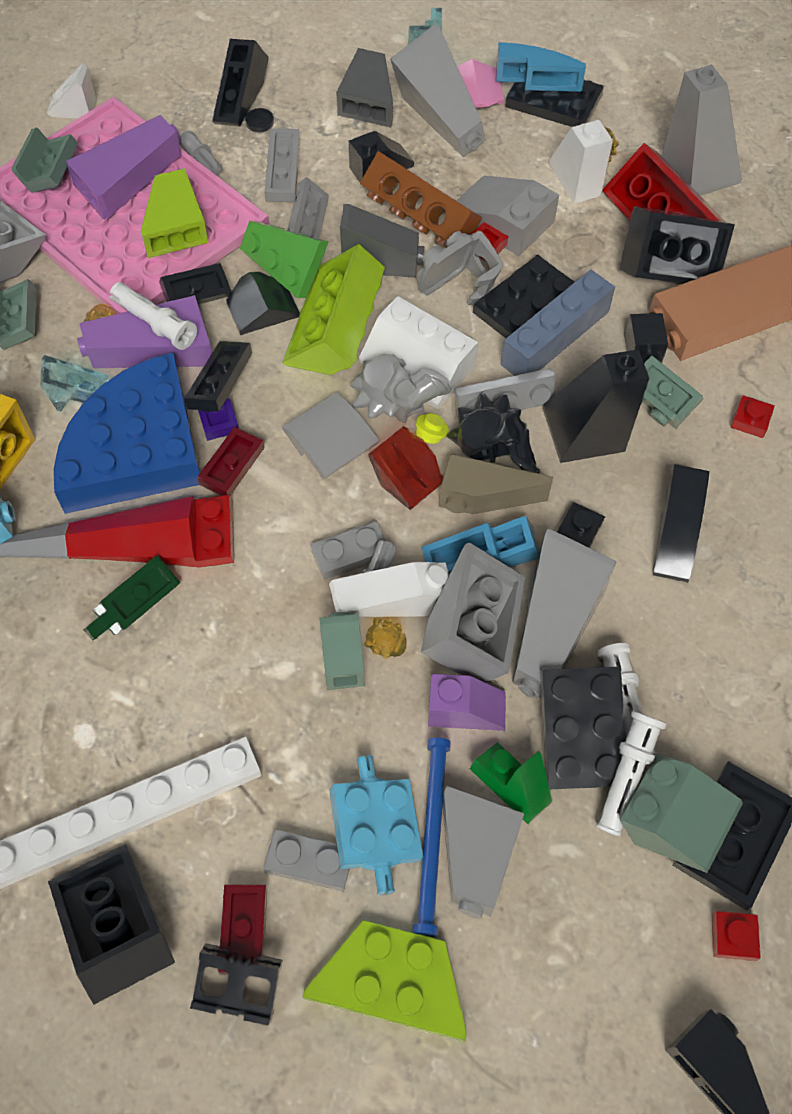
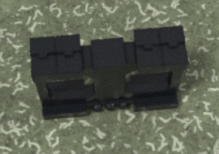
[190,943,283,1026]

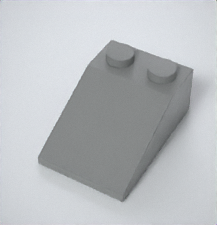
[456,175,559,256]
[420,542,525,683]

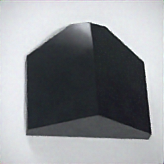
[226,271,300,335]

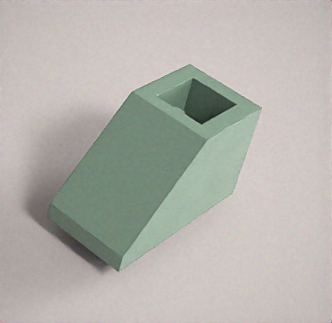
[319,612,365,690]

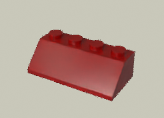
[602,143,725,222]

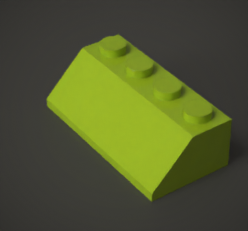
[282,244,385,375]

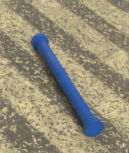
[412,738,451,937]

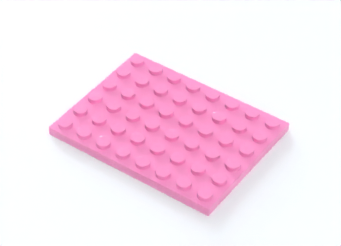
[0,96,269,314]

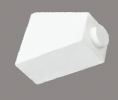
[549,120,613,204]

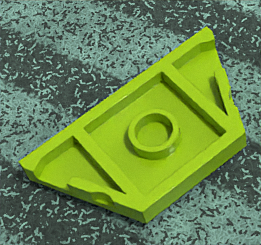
[302,920,467,1042]

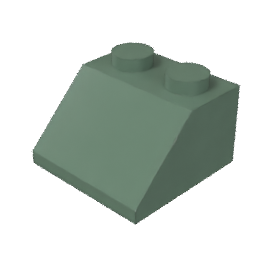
[620,754,743,873]

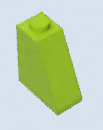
[141,168,209,258]

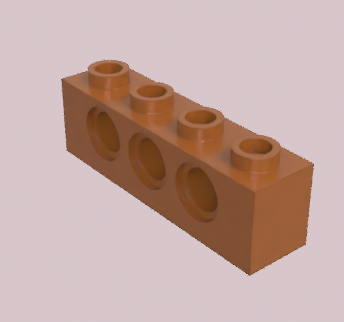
[360,151,482,248]

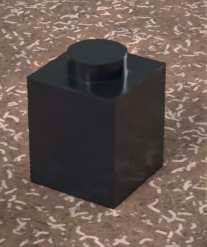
[624,313,668,363]

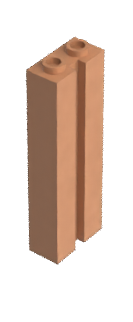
[649,245,792,361]

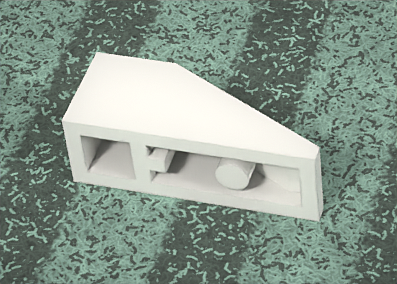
[329,562,449,617]

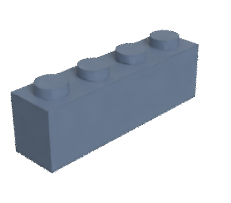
[501,269,615,376]

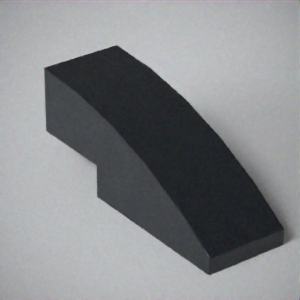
[653,464,710,583]

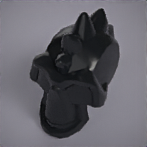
[447,393,540,474]

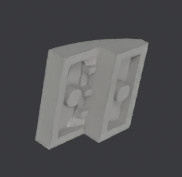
[282,392,380,480]

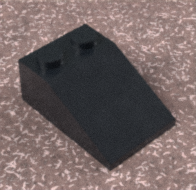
[619,206,735,283]
[48,844,175,1005]

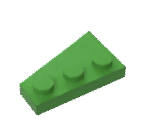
[239,221,329,298]

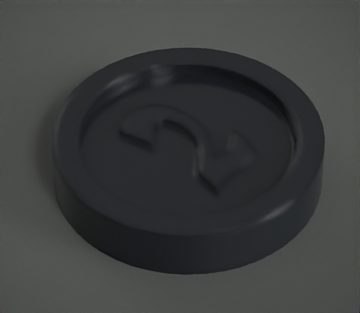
[245,108,274,132]

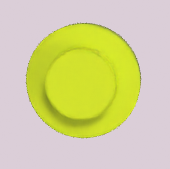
[415,413,449,444]

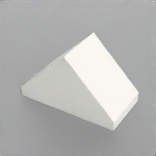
[47,63,97,119]

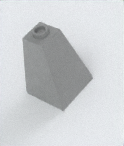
[390,23,486,157]
[662,64,742,196]
[513,528,617,698]

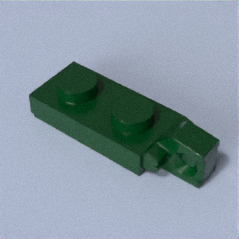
[83,555,181,641]

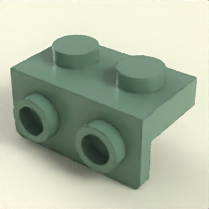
[11,127,78,193]
[0,279,37,350]
[641,356,703,429]

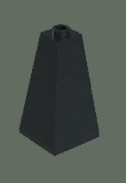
[542,349,650,463]

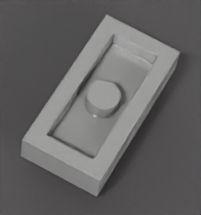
[310,521,386,580]
[263,830,350,892]

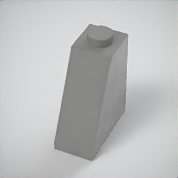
[442,786,524,919]

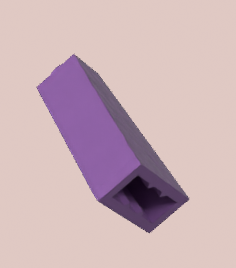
[66,115,181,220]
[77,296,212,369]

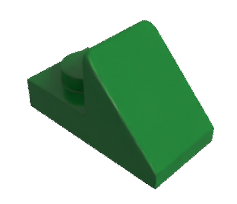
[469,742,552,824]

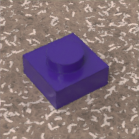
[198,398,239,441]

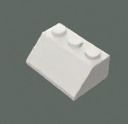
[359,296,478,409]

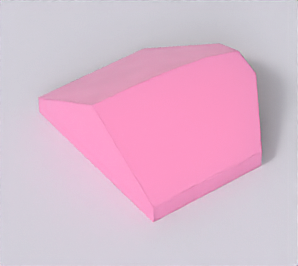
[457,59,504,108]

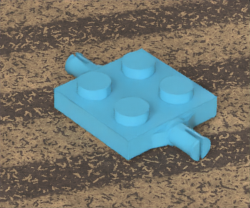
[329,755,423,895]

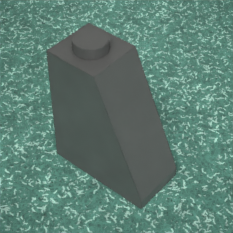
[336,48,393,128]
[340,204,425,278]

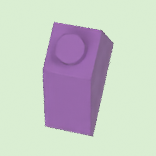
[428,674,506,731]

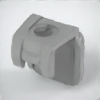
[416,231,503,305]

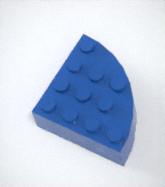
[54,352,200,514]

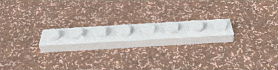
[0,737,262,889]

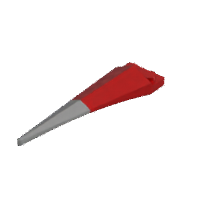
[0,495,234,568]

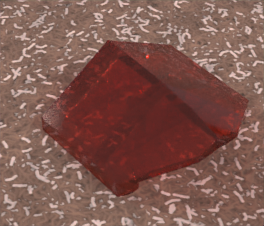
[368,426,444,510]

